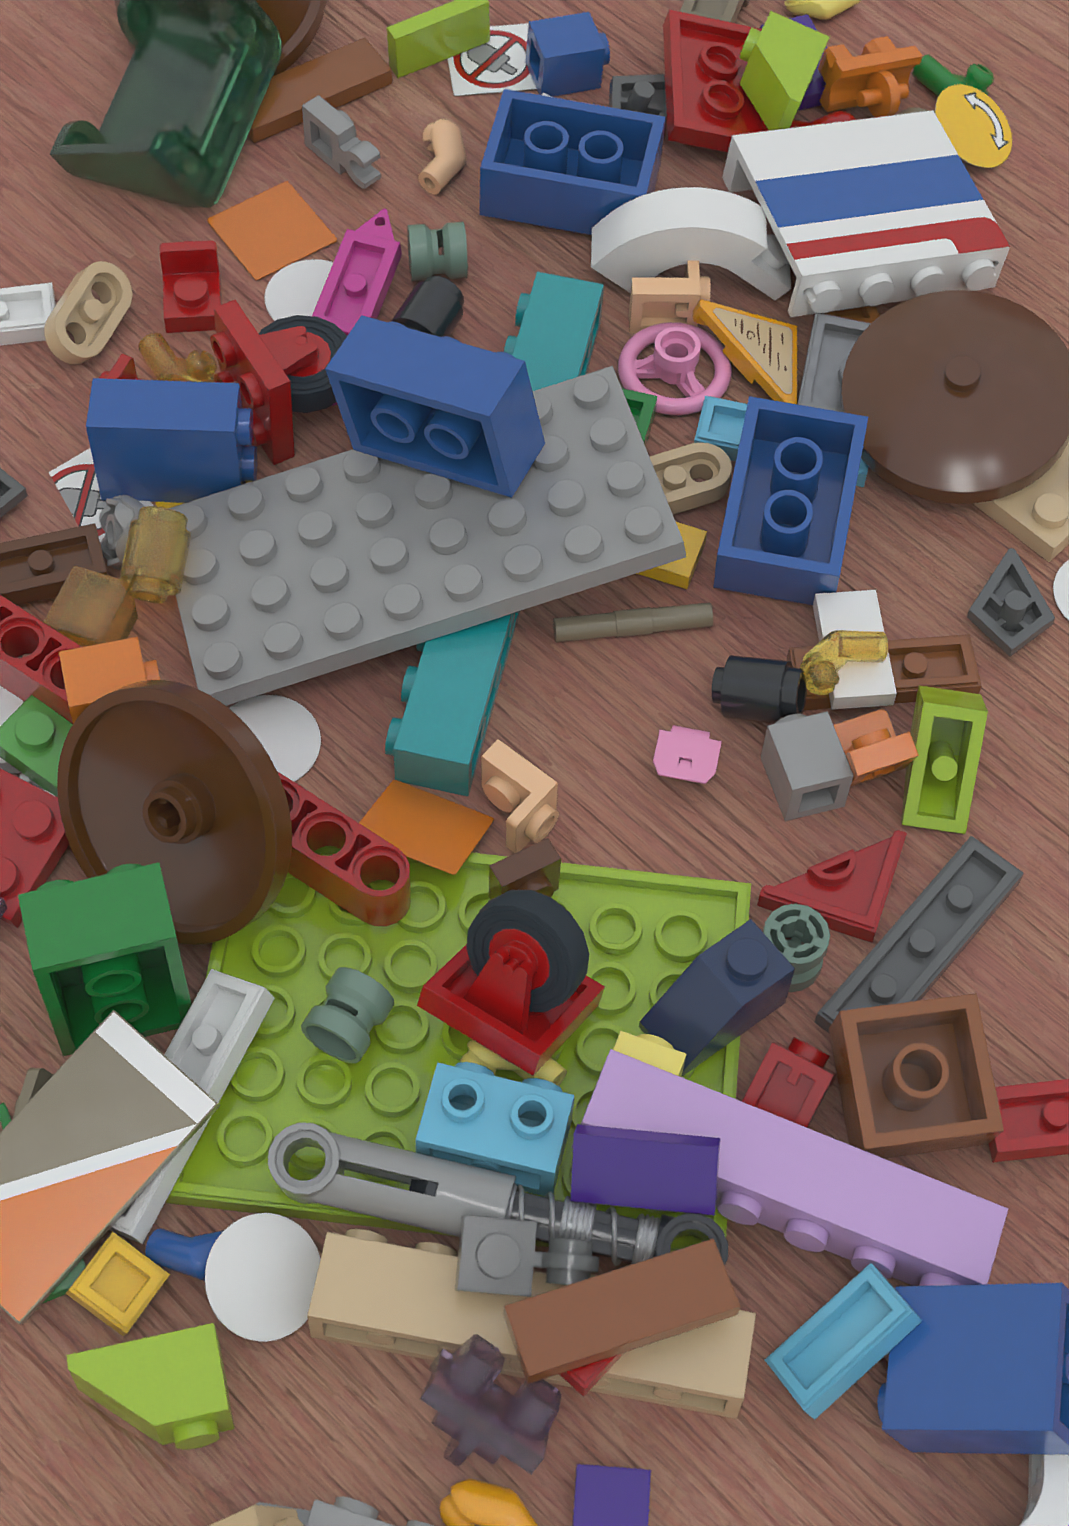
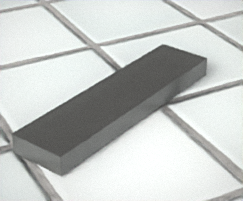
[814,836,1024,1033]

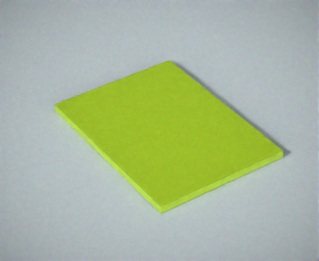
[166,846,751,1252]

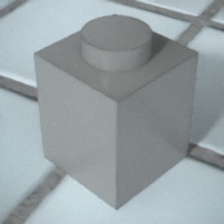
[760,711,854,821]

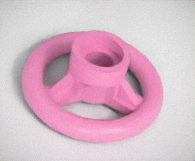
[618,322,732,415]

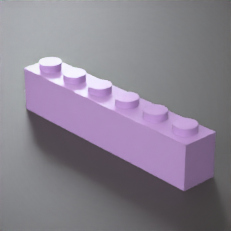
[571,1049,1008,1286]

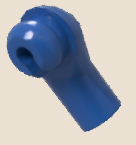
[145,1228,224,1280]

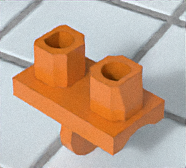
[818,36,923,118]

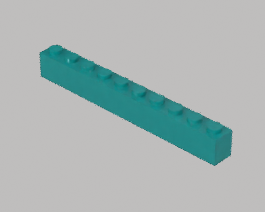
[385,272,604,796]

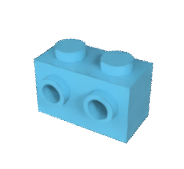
[415,1062,574,1196]

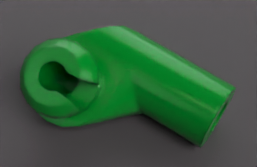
[912,54,994,97]

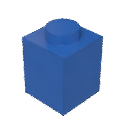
[525,12,610,97]

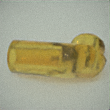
[138,332,217,382]
[800,630,888,695]

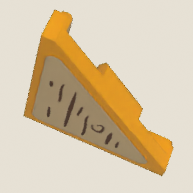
[692,299,797,404]

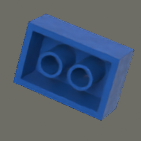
[479,89,666,235]
[325,315,545,498]
[713,396,868,605]

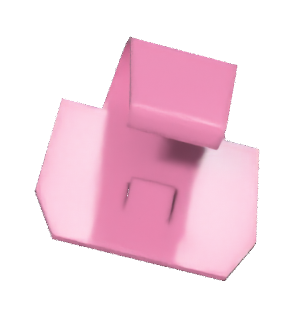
[653,725,722,784]

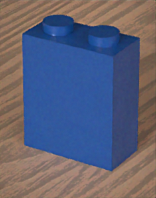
[86,378,258,503]
[877,1283,1069,1455]

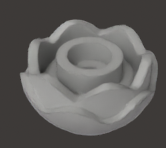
[99,495,153,570]

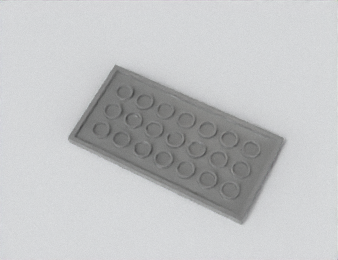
[156,366,686,706]

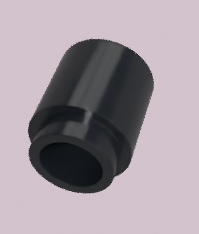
[391,276,464,337]
[712,655,807,723]

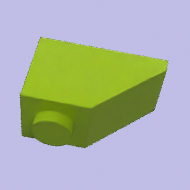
[739,11,830,131]
[901,685,988,834]
[66,1323,235,1450]

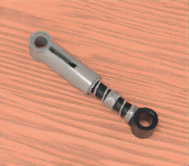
[268,1123,728,1266]

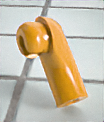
[439,1478,538,1526]

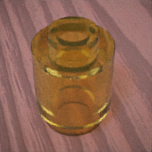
[119,506,191,603]

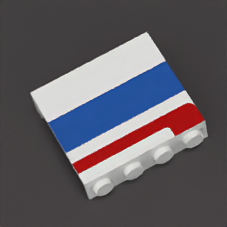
[722,110,1010,317]

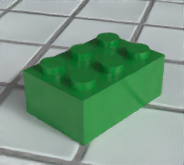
[18,862,192,1057]

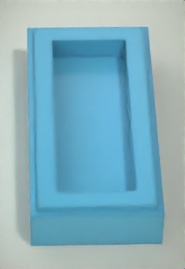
[765,1263,923,1420]

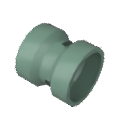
[407,222,468,281]
[763,904,830,992]
[301,967,394,1063]

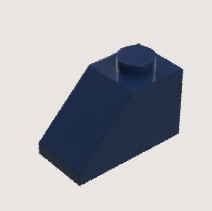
[639,919,795,1076]

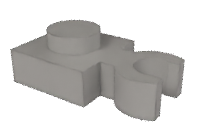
[302,95,381,189]

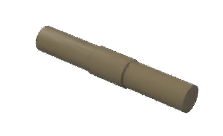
[553,602,713,642]

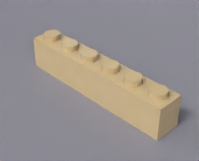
[307,1229,756,1419]

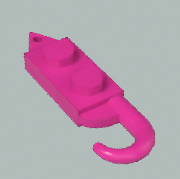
[312,208,402,406]

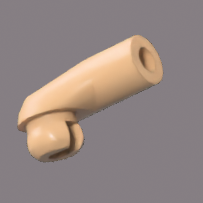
[418,119,467,195]

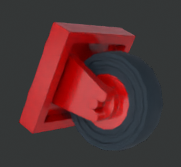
[210,299,347,465]
[417,890,605,1076]

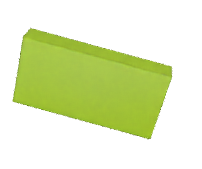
[386,0,490,78]

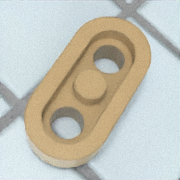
[44,261,132,364]
[649,442,732,515]

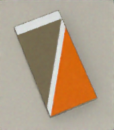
[0,1010,220,1325]

